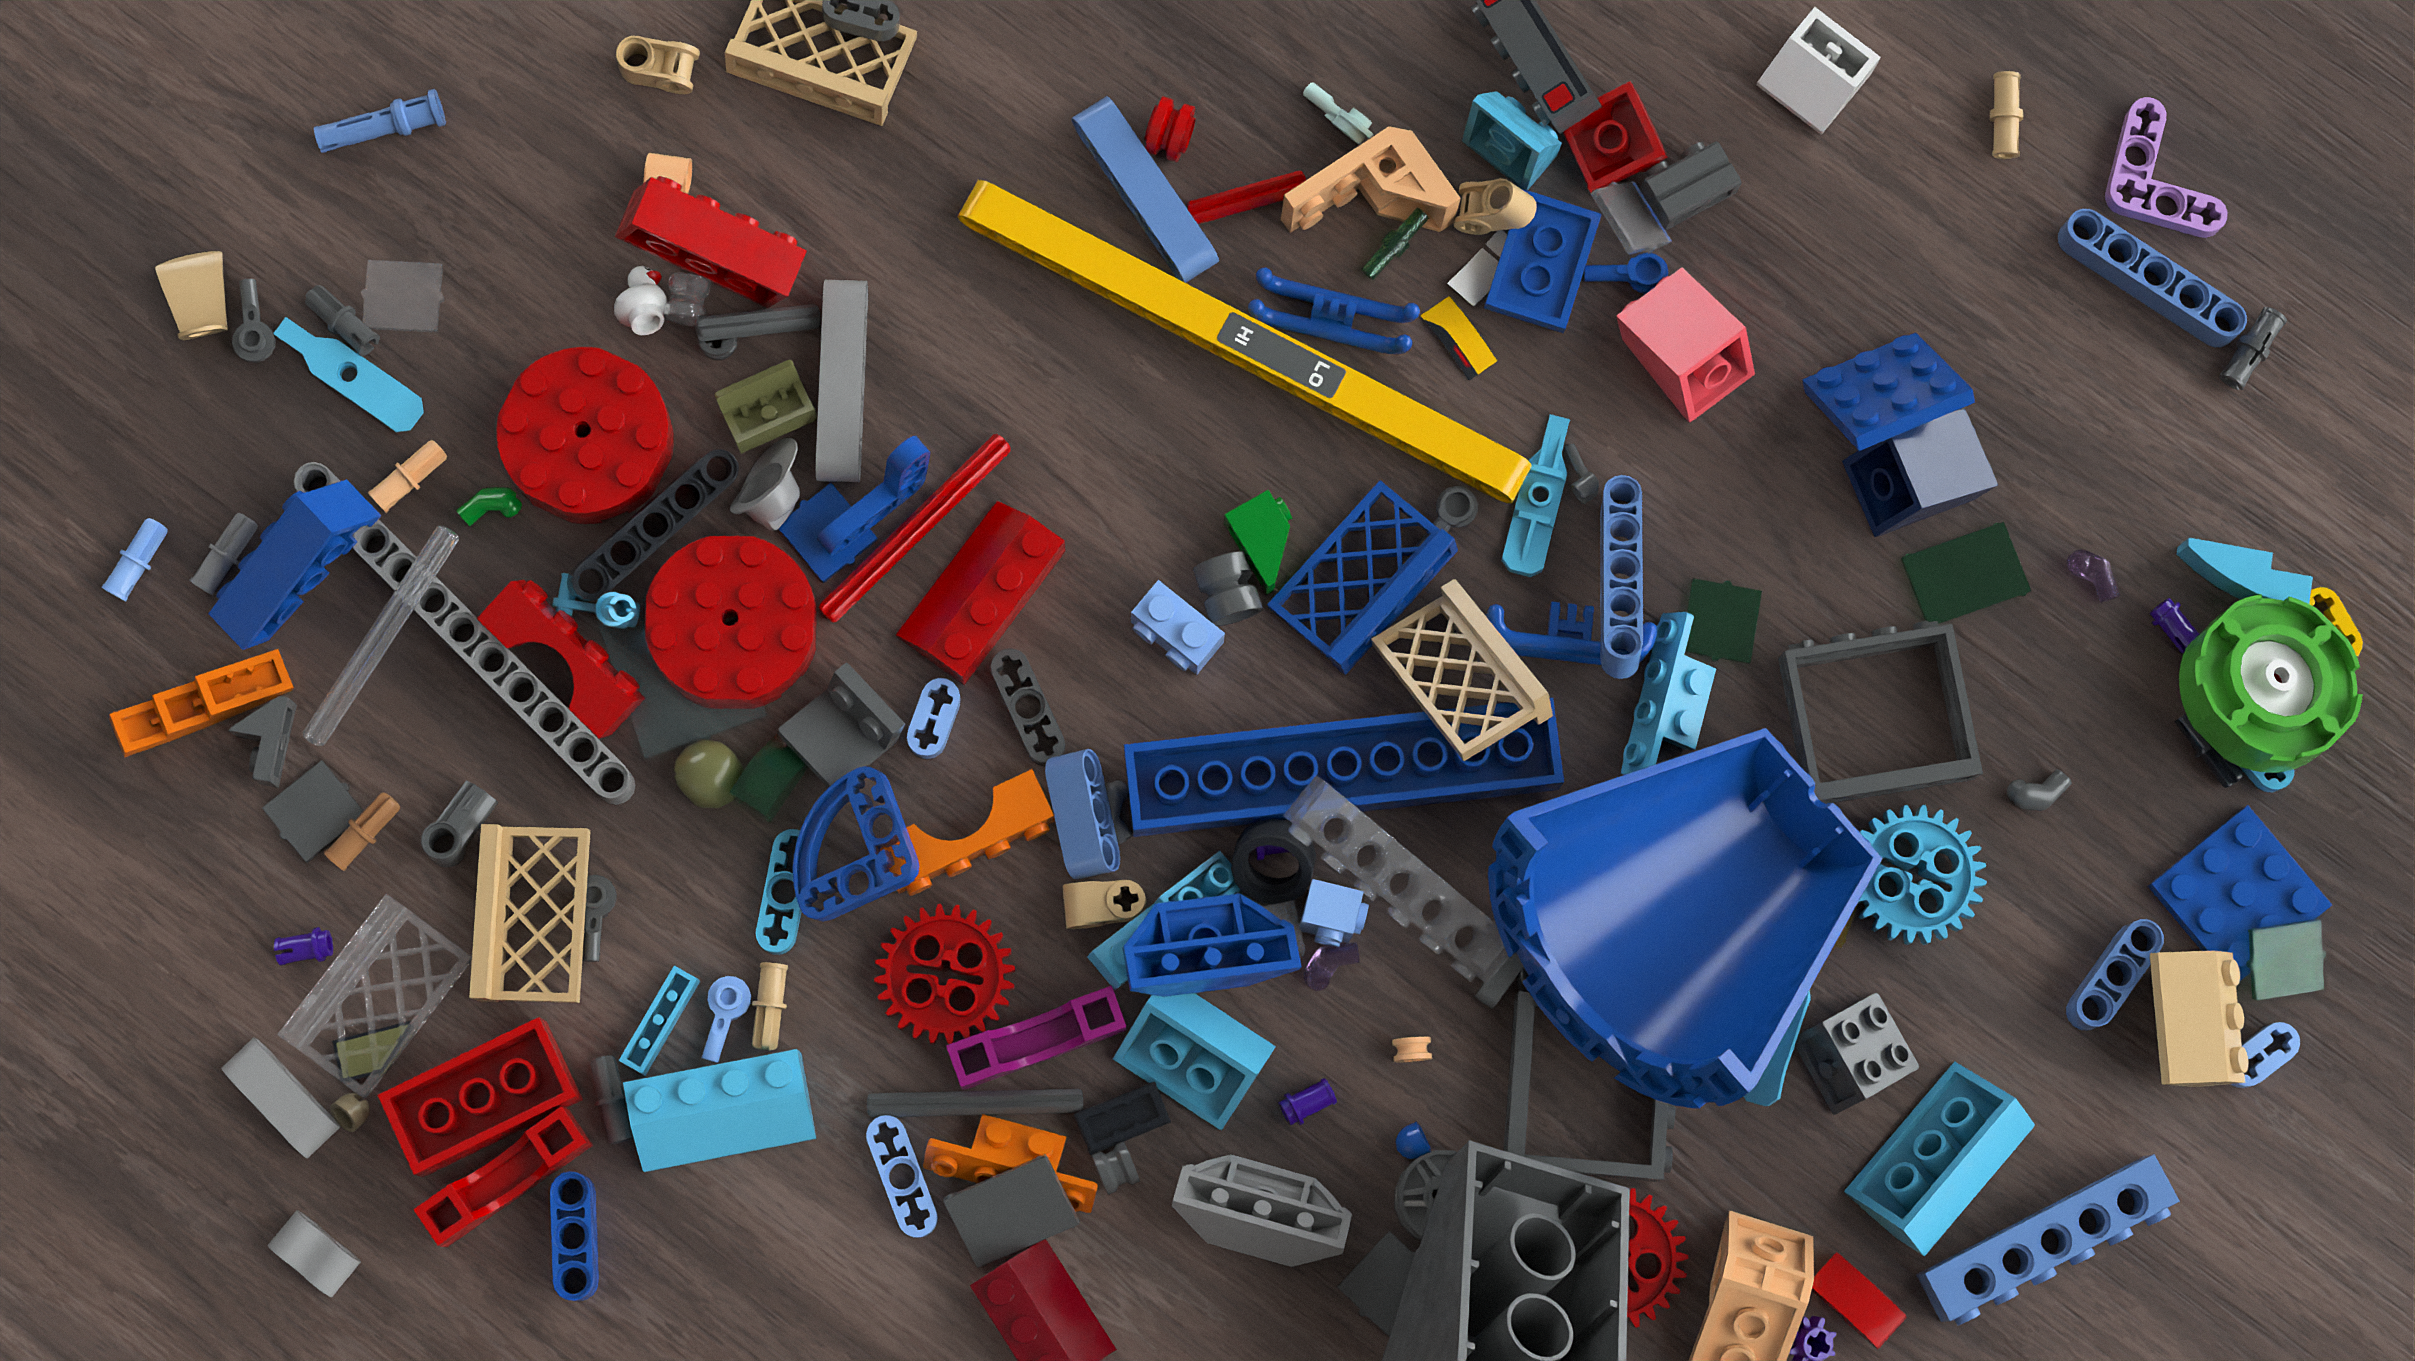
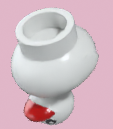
[614,266,667,335]

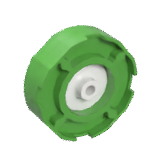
[2179,595,2363,773]

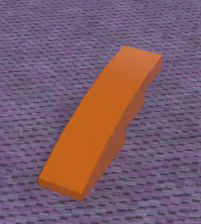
[109,649,294,758]

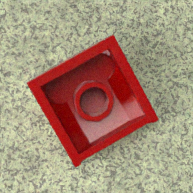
[1563,81,1668,194]

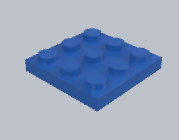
[1802,332,1975,451]
[2148,805,2332,982]

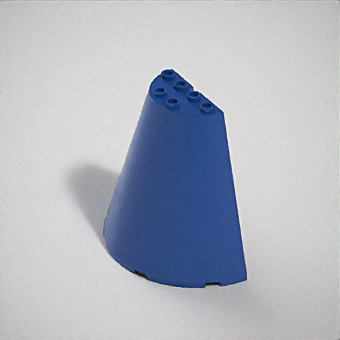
[1488,728,1882,1109]

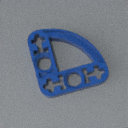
[793,766,920,922]

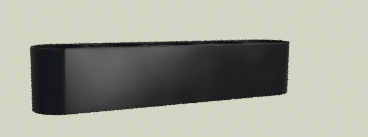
[567,449,739,602]

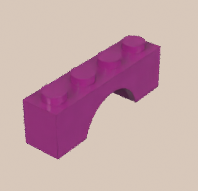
[946,985,1127,1091]

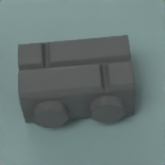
[1640,141,1742,231]

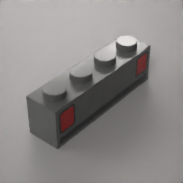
[1470,0,1602,134]

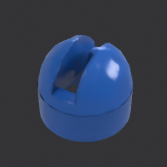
[1396,1121,1432,1160]

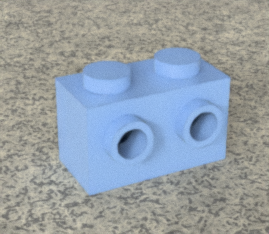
[1131,580,1225,675]
[1298,879,1369,947]

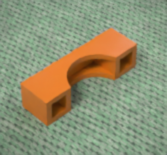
[880,769,1055,896]

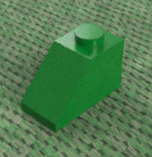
[1223,489,1292,595]

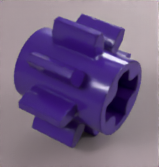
[1789,1316,1836,1361]

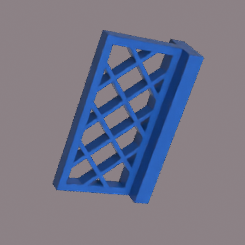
[1267,480,1458,675]

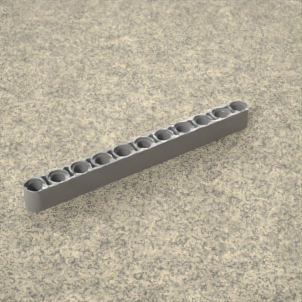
[294,462,636,805]

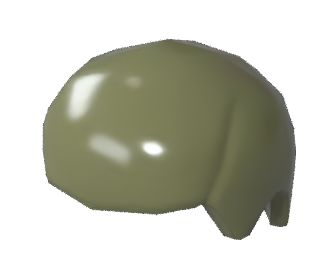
[674,739,744,808]

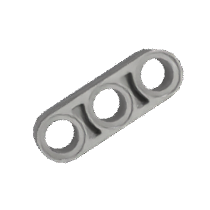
[221,1037,340,1159]

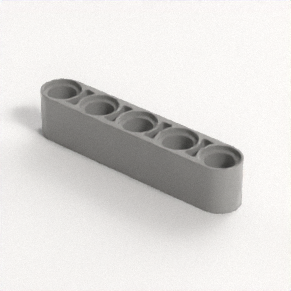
[816,280,868,482]

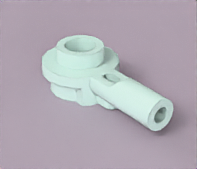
[1303,82,1374,145]

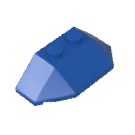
[1122,893,1302,997]

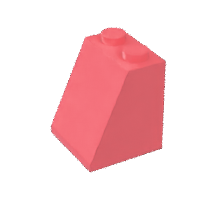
[1616,267,1755,423]

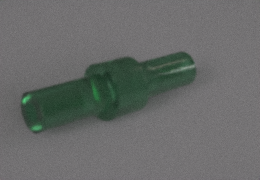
[1361,207,1429,280]

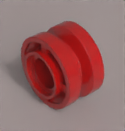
[1144,96,1196,163]

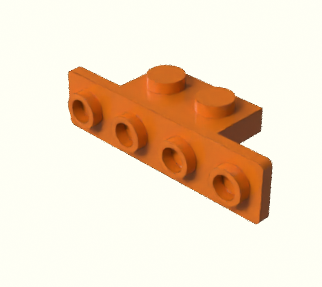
[923,1114,1098,1213]

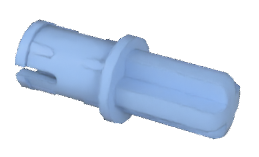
[101,518,168,602]

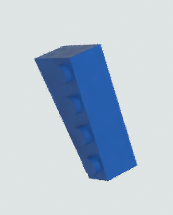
[208,479,381,650]

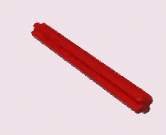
[819,434,1011,623]

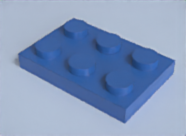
[1484,189,1602,334]

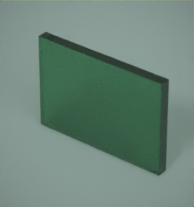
[1901,522,2031,624]

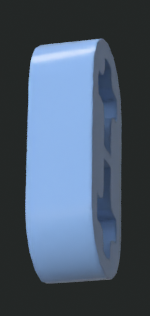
[907,678,961,759]
[2231,1022,2300,1088]

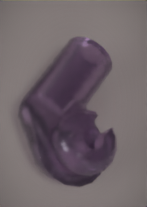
[2067,549,2121,603]
[1303,942,1360,991]

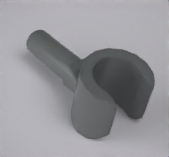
[1565,443,1599,504]

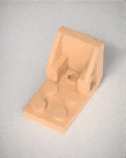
[1281,127,1461,233]
[1688,1210,1814,1361]

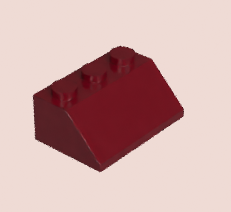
[970,1239,1117,1361]

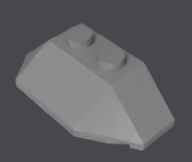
[1172,1154,1352,1267]

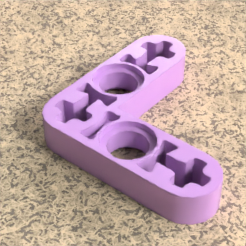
[2105,97,2228,238]

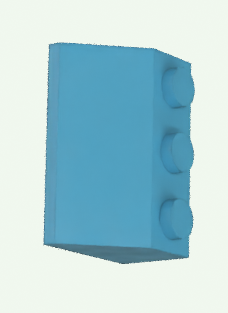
[1113,993,1276,1131]

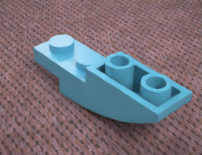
[1087,851,1241,990]

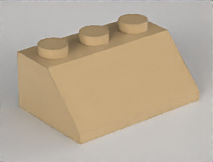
[2150,951,2248,1087]

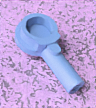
[701,976,751,1063]

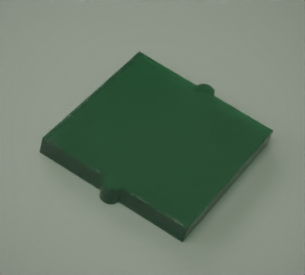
[1685,578,1762,664]
[2246,919,2326,1000]

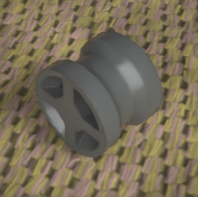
[1092,1142,1140,1195]

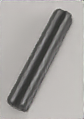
[696,304,821,341]

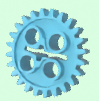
[1857,805,1987,945]

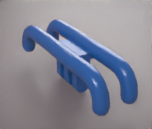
[1248,267,1420,355]
[1485,601,1657,665]

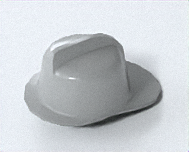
[730,438,800,531]

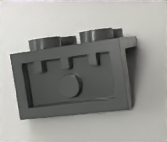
[777,662,905,788]
[1795,993,1919,1115]

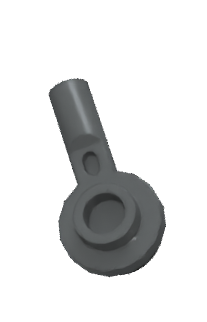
[232,279,276,363]
[1414,486,1478,547]
[573,875,617,962]

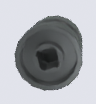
[1193,552,1263,627]

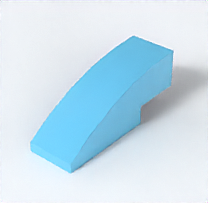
[2177,538,2313,604]

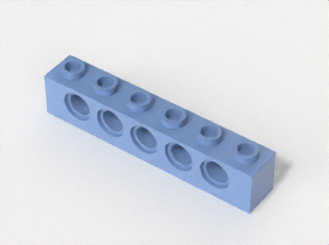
[1916,1154,2180,1326]

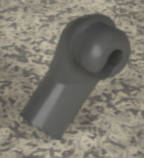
[2007,769,2072,811]
[1105,780,1133,846]

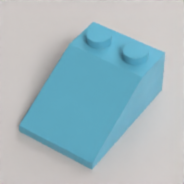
[1462,91,1562,190]

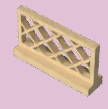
[725,0,917,126]
[1371,579,1553,761]
[469,824,590,1003]

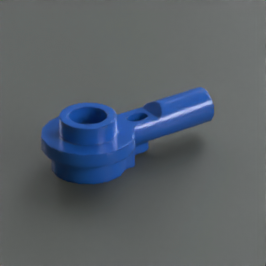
[1584,253,1669,294]

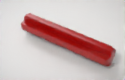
[1186,171,1306,224]

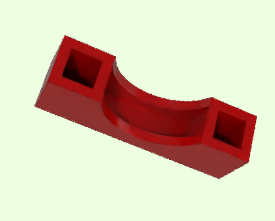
[477,579,645,739]
[413,1106,593,1248]

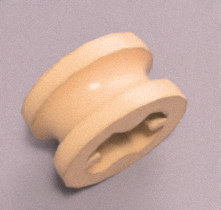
[1392,1037,1432,1063]

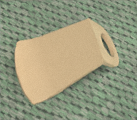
[155,251,228,341]

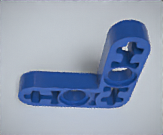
[817,436,931,556]

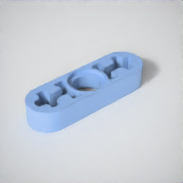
[866,1115,938,1238]

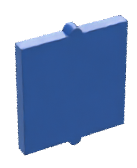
[779,483,878,583]

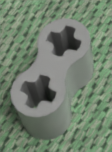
[267,1210,361,1297]

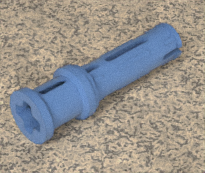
[314,89,446,153]

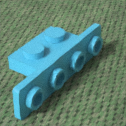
[1621,612,1716,775]

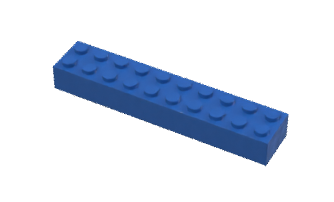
[1124,698,1564,837]

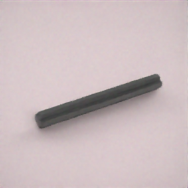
[867,1089,1083,1118]

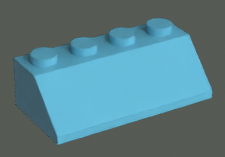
[623,1049,816,1172]
[1844,1061,2035,1256]

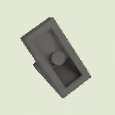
[229,696,297,788]

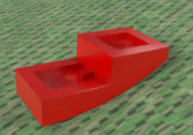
[1812,1252,1907,1350]

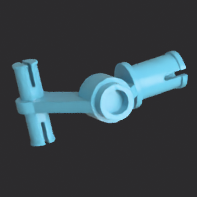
[552,573,640,629]

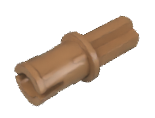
[324,792,401,871]

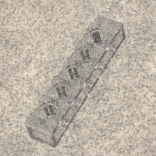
[1283,776,1509,984]

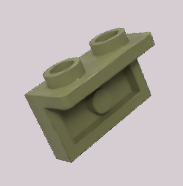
[714,360,818,454]

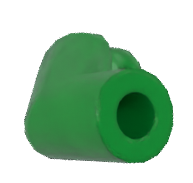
[456,487,522,526]

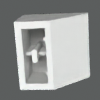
[1756,7,1881,135]

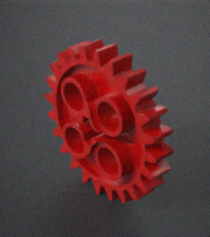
[874,904,1016,1045]
[1627,1188,1688,1328]

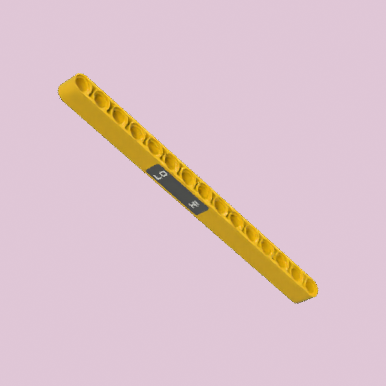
[957,180,1532,504]

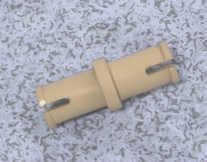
[1990,71,2023,159]

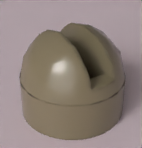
[330,1093,370,1132]

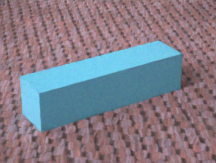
[619,966,700,1076]

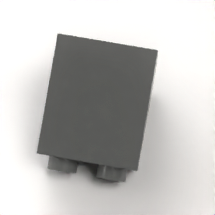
[1381,1140,1630,1361]

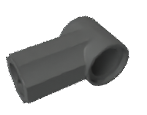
[421,780,498,867]

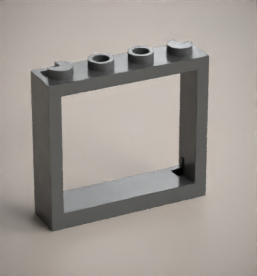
[1778,620,1983,804]
[1503,991,1676,1182]

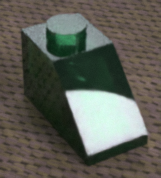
[730,733,808,823]

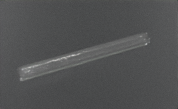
[303,526,459,746]

